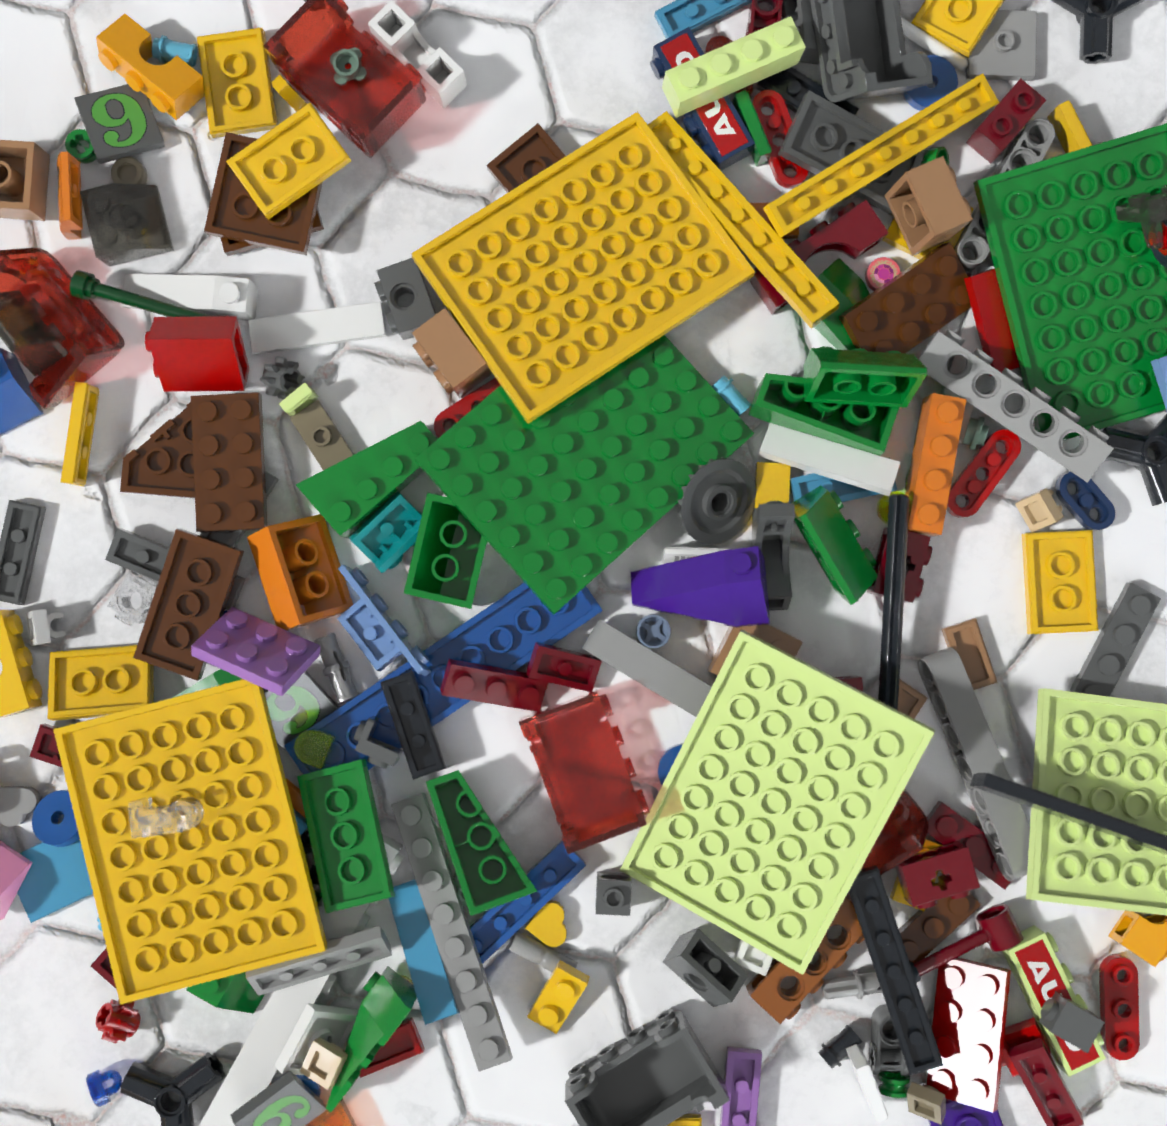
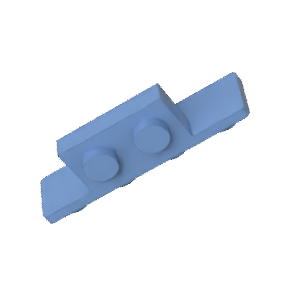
[337,564,431,676]

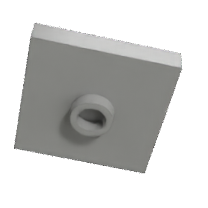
[966,10,1037,81]

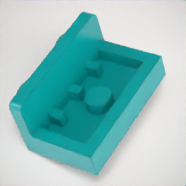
[349,491,422,573]

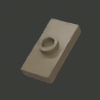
[290,400,354,470]

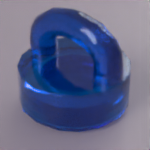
[86,1069,122,1107]

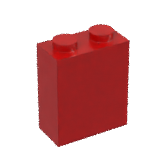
[145,316,250,392]

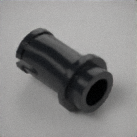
[818,1025,863,1069]

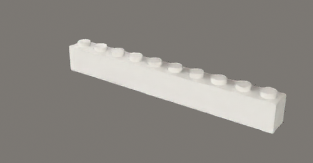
[199,833,404,1126]

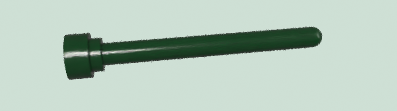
[70,270,211,317]

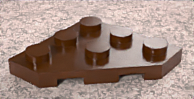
[120,402,195,499]

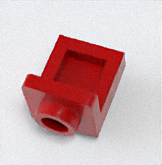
[1002,1017,1051,1077]

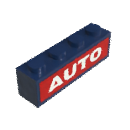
[650,27,755,171]

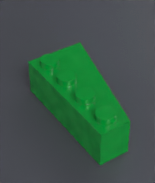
[748,373,899,456]
[296,421,437,538]
[426,770,537,916]

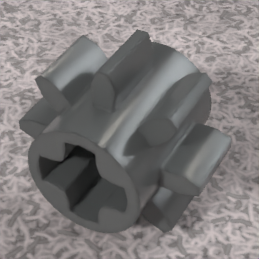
[259,357,305,400]

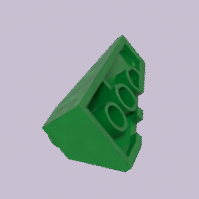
[814,258,870,350]
[326,966,417,1112]

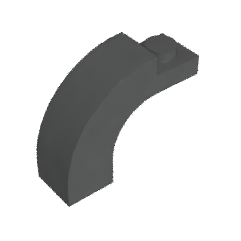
[751,501,795,611]

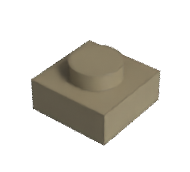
[907,1082,946,1125]

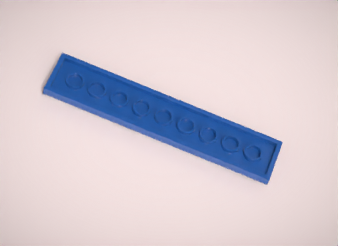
[284,583,603,774]

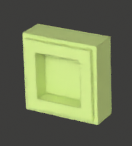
[279,383,319,417]

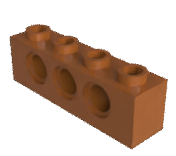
[746,896,864,1024]

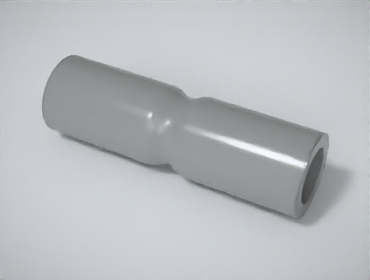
[508,931,578,972]

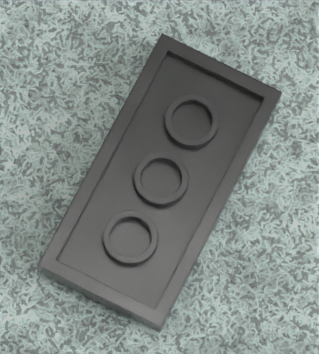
[778,90,925,216]

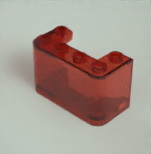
[263,0,426,158]
[519,689,650,854]

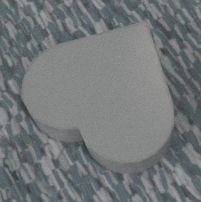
[0,786,41,827]

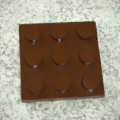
[204,132,323,255]

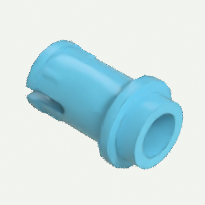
[152,35,198,67]
[712,375,752,416]

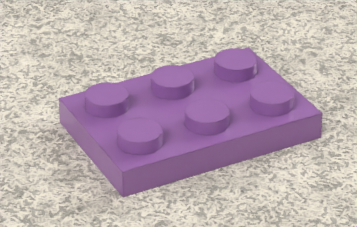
[191,607,320,696]

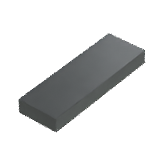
[0,500,46,605]

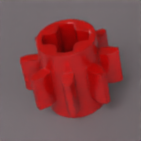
[96,999,141,1044]

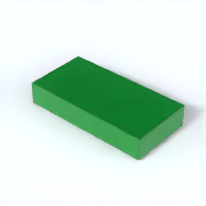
[732,90,772,167]

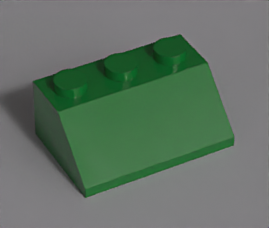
[803,346,927,408]
[792,485,878,605]
[403,492,487,609]

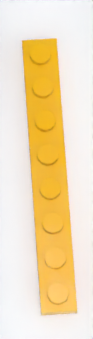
[763,73,999,238]
[648,111,840,329]

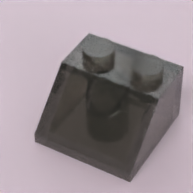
[80,183,174,267]
[0,290,69,376]

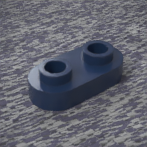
[1055,471,1115,531]

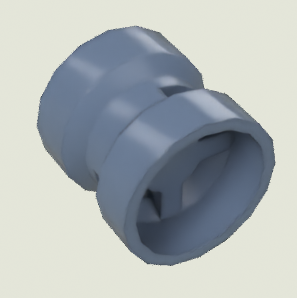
[636,615,671,648]

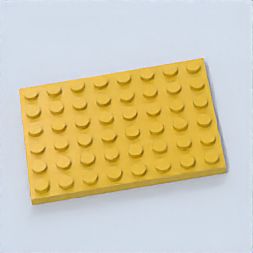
[411,111,755,424]
[53,679,327,1004]

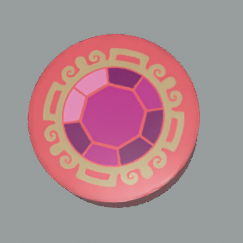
[865,257,901,291]

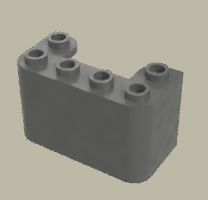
[810,0,933,102]
[565,1009,730,1126]

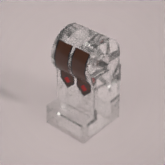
[128,797,204,839]

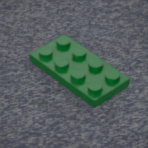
[297,759,395,914]

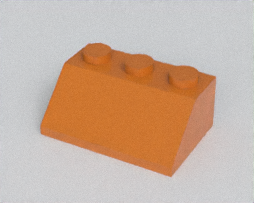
[247,514,353,631]

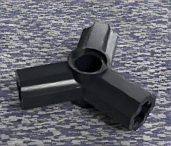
[1051,0,1145,64]
[1102,414,1167,506]
[120,1052,226,1126]

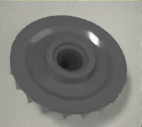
[677,457,756,544]

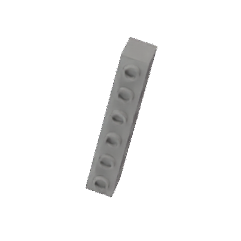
[918,329,1114,482]

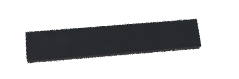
[970,773,1167,854]
[848,865,944,1076]

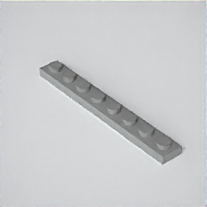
[391,793,513,1072]

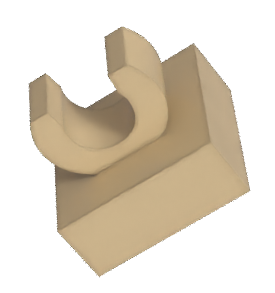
[1015,488,1064,532]
[300,1037,348,1090]

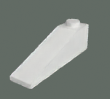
[121,274,259,320]

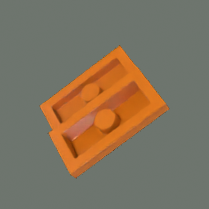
[57,151,83,240]

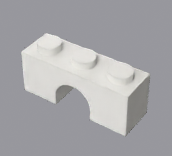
[368,0,467,108]

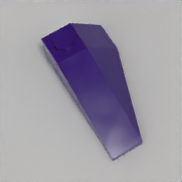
[630,546,770,628]

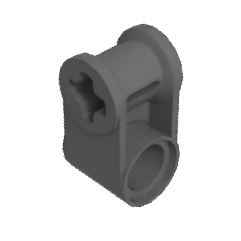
[869,1004,909,1076]

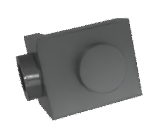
[354,716,403,769]

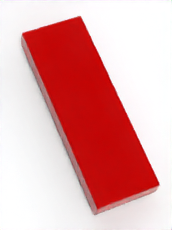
[964,268,1019,376]

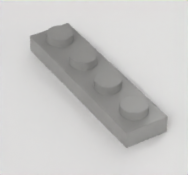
[246,926,392,996]

